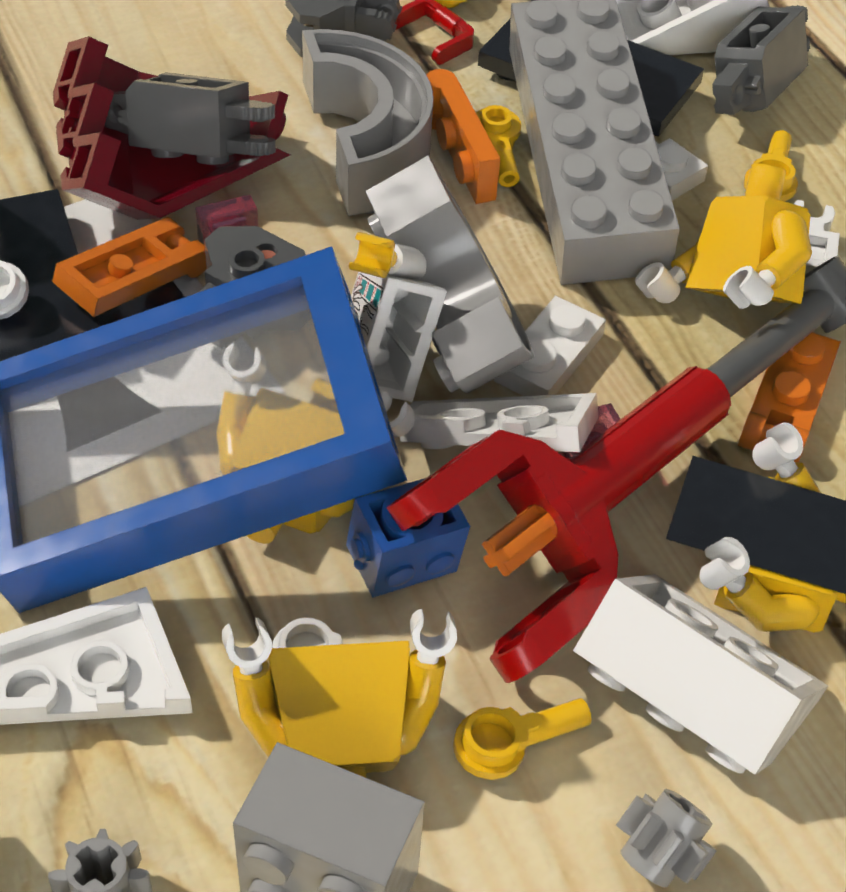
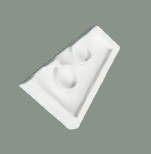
[400,393,599,452]
[0,587,193,725]

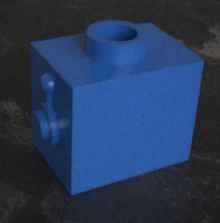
[346,478,470,598]

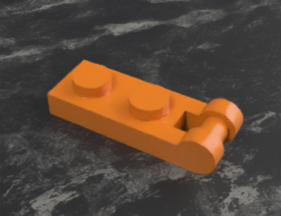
[426,69,500,204]
[52,217,207,317]
[738,332,841,463]

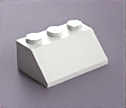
[573,574,828,775]

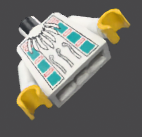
[310,232,447,415]

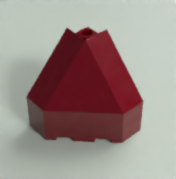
[53,36,291,220]

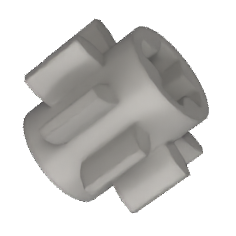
[616,789,717,887]
[48,829,152,892]

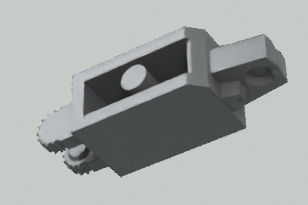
[712,5,810,115]
[105,72,276,165]

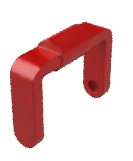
[395,0,474,65]

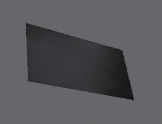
[666,456,846,594]

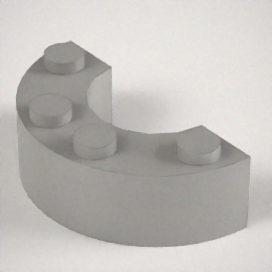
[302,29,433,216]
[365,156,534,393]

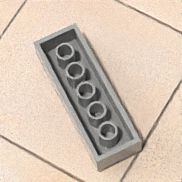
[509,0,680,285]

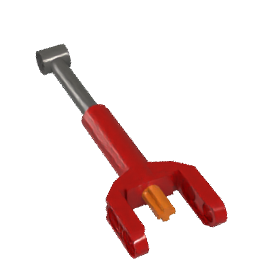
[387,255,846,683]

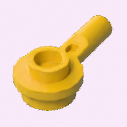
[476,105,521,187]
[744,130,798,201]
[453,698,592,780]

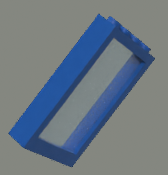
[0,246,407,613]

